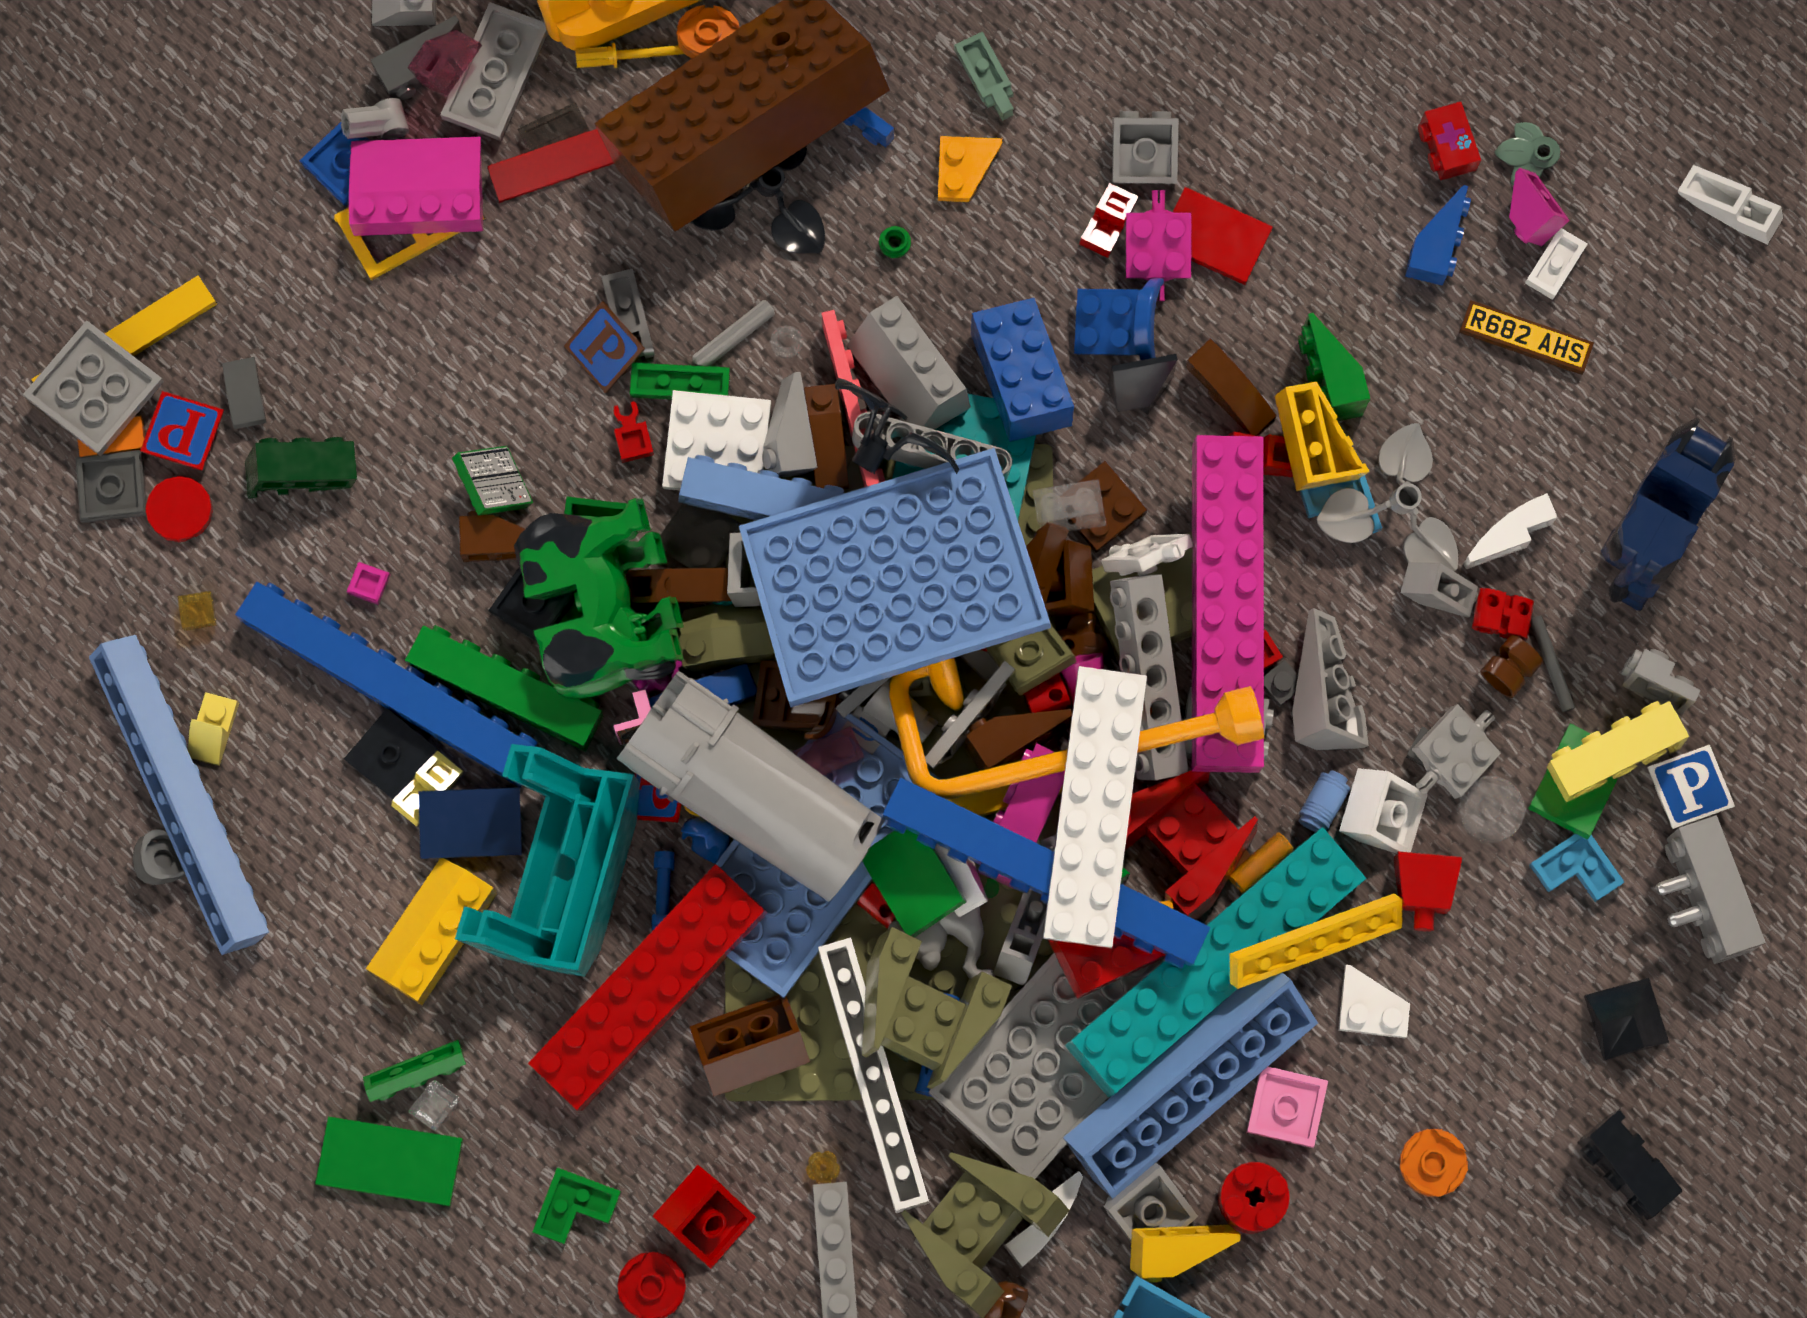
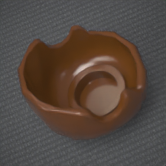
[984,1281,1029,1318]

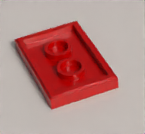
[1173,187,1273,285]

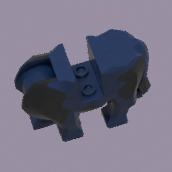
[1601,417,1736,611]

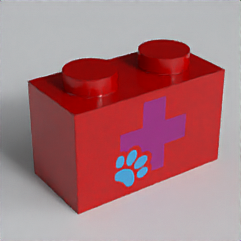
[1418,101,1481,181]

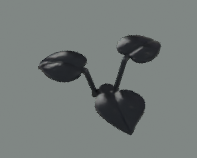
[690,145,825,254]
[835,378,959,474]

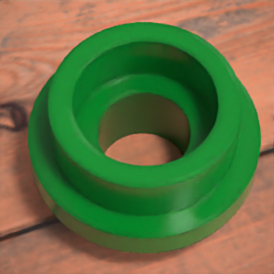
[879,226,911,258]

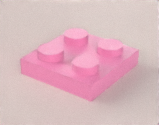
[1246,1067,1328,1148]

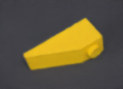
[1130,1225,1241,1282]

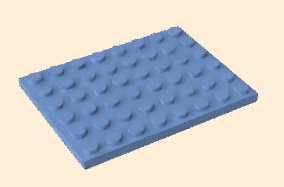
[739,448,1051,707]

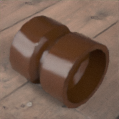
[1480,635,1544,698]

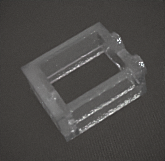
[1033,479,1106,531]

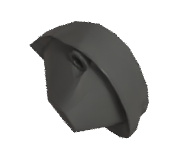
[133,830,186,885]

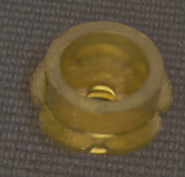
[806,1151,840,1184]

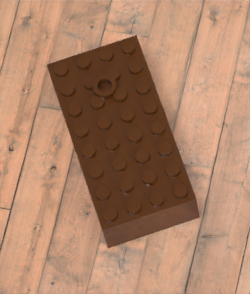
[594,0,890,232]

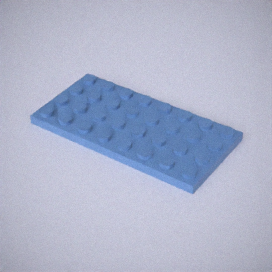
[716,712,942,998]

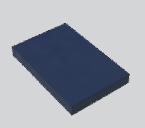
[418,788,522,859]

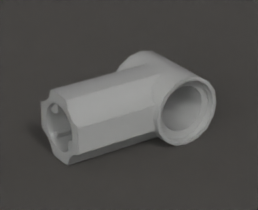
[341,98,409,140]

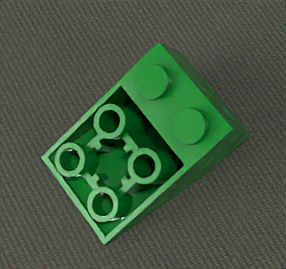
[1298,313,1370,421]

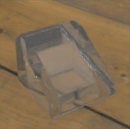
[408,1080,460,1132]

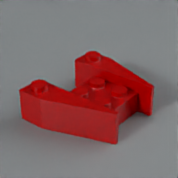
[1125,770,1258,920]

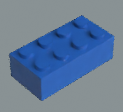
[971,298,1074,442]

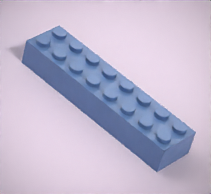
[1063,973,1318,1199]

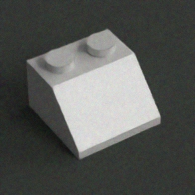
[1339,768,1428,854]

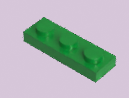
[630,363,730,400]
[363,1040,466,1102]

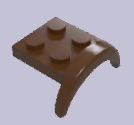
[752,661,841,740]

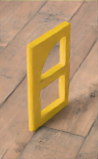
[334,207,484,280]

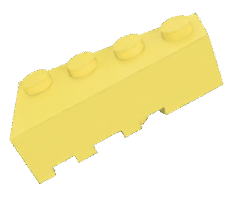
[1547,701,1689,802]

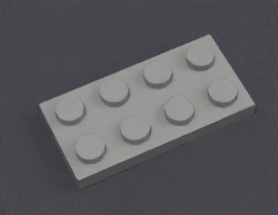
[440,2,548,141]

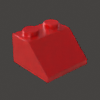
[652,1165,756,1269]

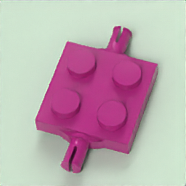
[1126,190,1191,302]

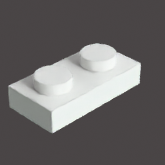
[1525,228,1587,300]

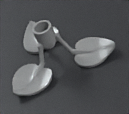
[1316,423,1458,571]

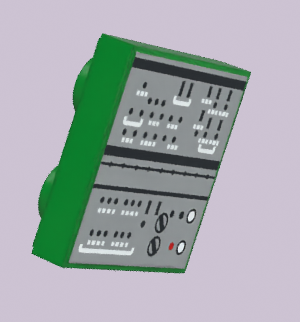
[452,446,533,516]

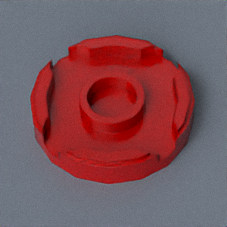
[145,476,213,542]
[617,1252,686,1318]

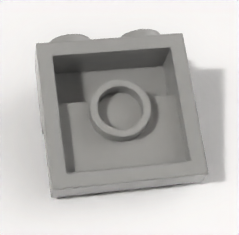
[1112,111,1179,184]
[1621,649,1701,715]

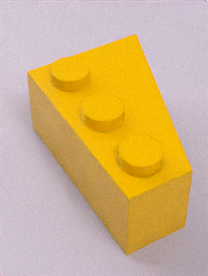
[1275,382,1370,491]

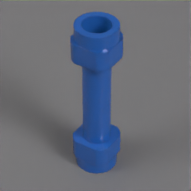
[652,851,675,931]

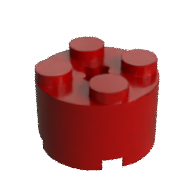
[1218,1162,1290,1234]

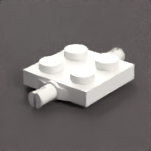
[1101,534,1193,576]

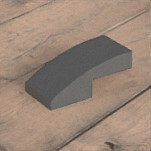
[222,357,267,429]

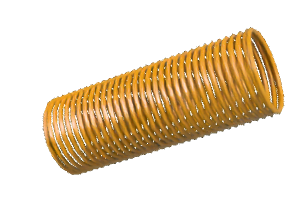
[1229,832,1293,893]

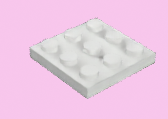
[662,390,771,491]

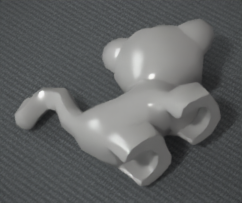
[888,906,995,979]

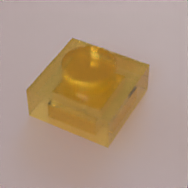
[177,591,217,631]

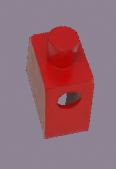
[1394,851,1462,931]

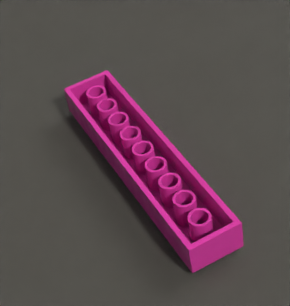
[1192,435,1264,773]

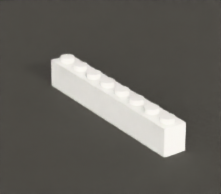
[818,938,929,1213]

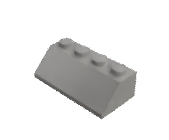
[847,296,971,430]

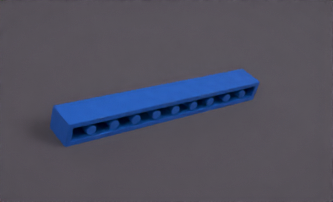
[235,582,538,788]
[882,777,1211,969]

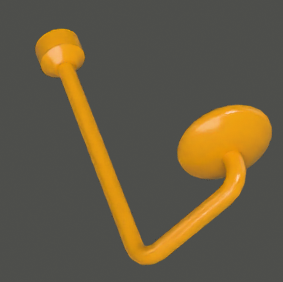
[889,658,1264,799]

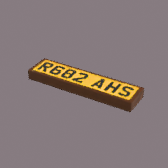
[1459,300,1594,375]

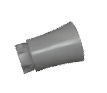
[862,677,938,743]

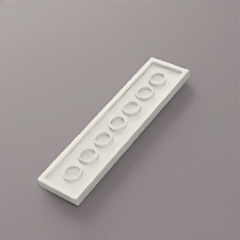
[1043,666,1147,948]

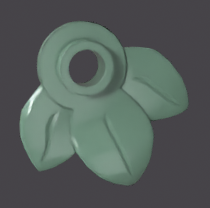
[1495,122,1560,185]

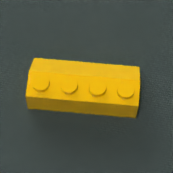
[366,858,497,1005]

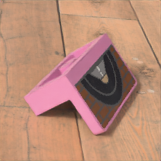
[614,690,652,745]

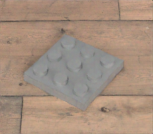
[23,320,164,457]

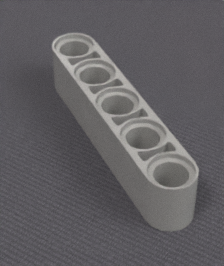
[852,412,1012,482]

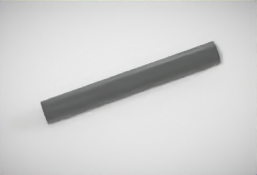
[1530,615,1575,712]

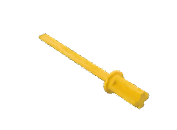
[575,43,684,68]

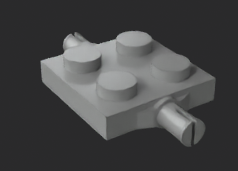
[1412,704,1501,799]

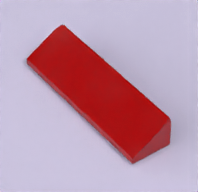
[487,129,614,203]

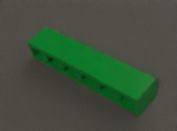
[405,625,604,752]

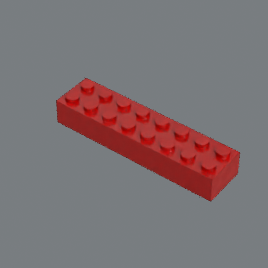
[528,864,768,1111]

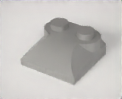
[1104,1163,1198,1241]

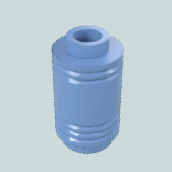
[1299,770,1350,832]

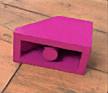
[1509,168,1570,246]

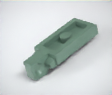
[954,32,1014,121]

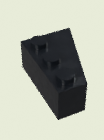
[1577,1109,1683,1220]

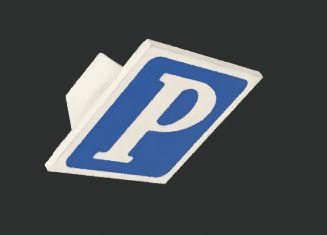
[1647,745,1735,829]

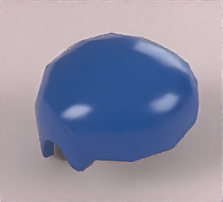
[681,817,730,864]

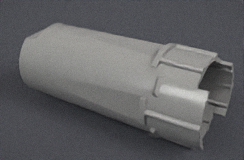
[617,671,885,902]

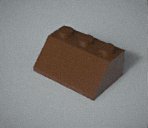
[689,995,810,1097]

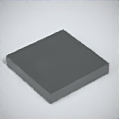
[75,450,147,523]

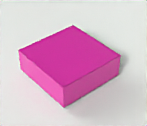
[346,562,390,605]

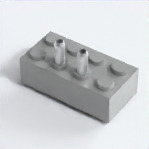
[1655,815,1766,964]

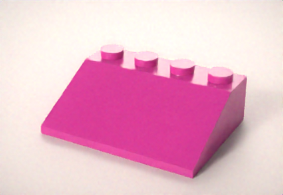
[349,137,483,236]

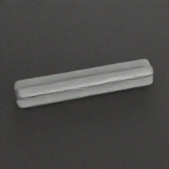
[692,300,775,366]

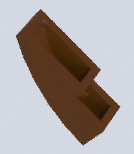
[1185,338,1277,436]

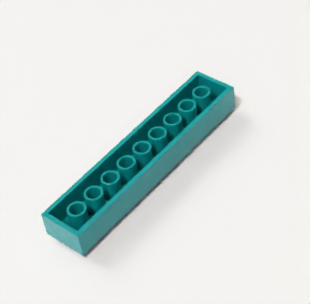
[1064,827,1367,1098]

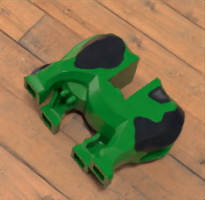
[514,498,684,699]

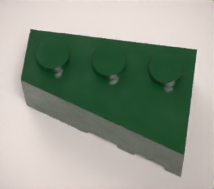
[245,437,357,499]

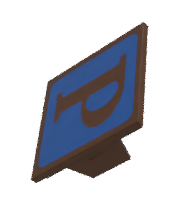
[564,301,645,393]

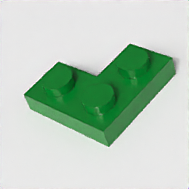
[532,1167,622,1245]

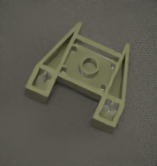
[862,927,1012,1089]
[901,1152,1070,1318]

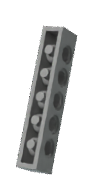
[1110,574,1188,780]

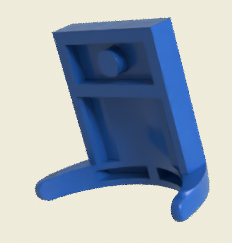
[1074,278,1164,360]

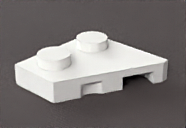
[1338,965,1410,1038]

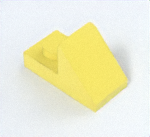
[188,692,239,766]

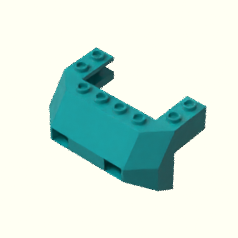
[455,744,640,977]

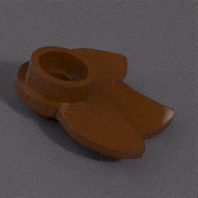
[1056,613,1111,658]

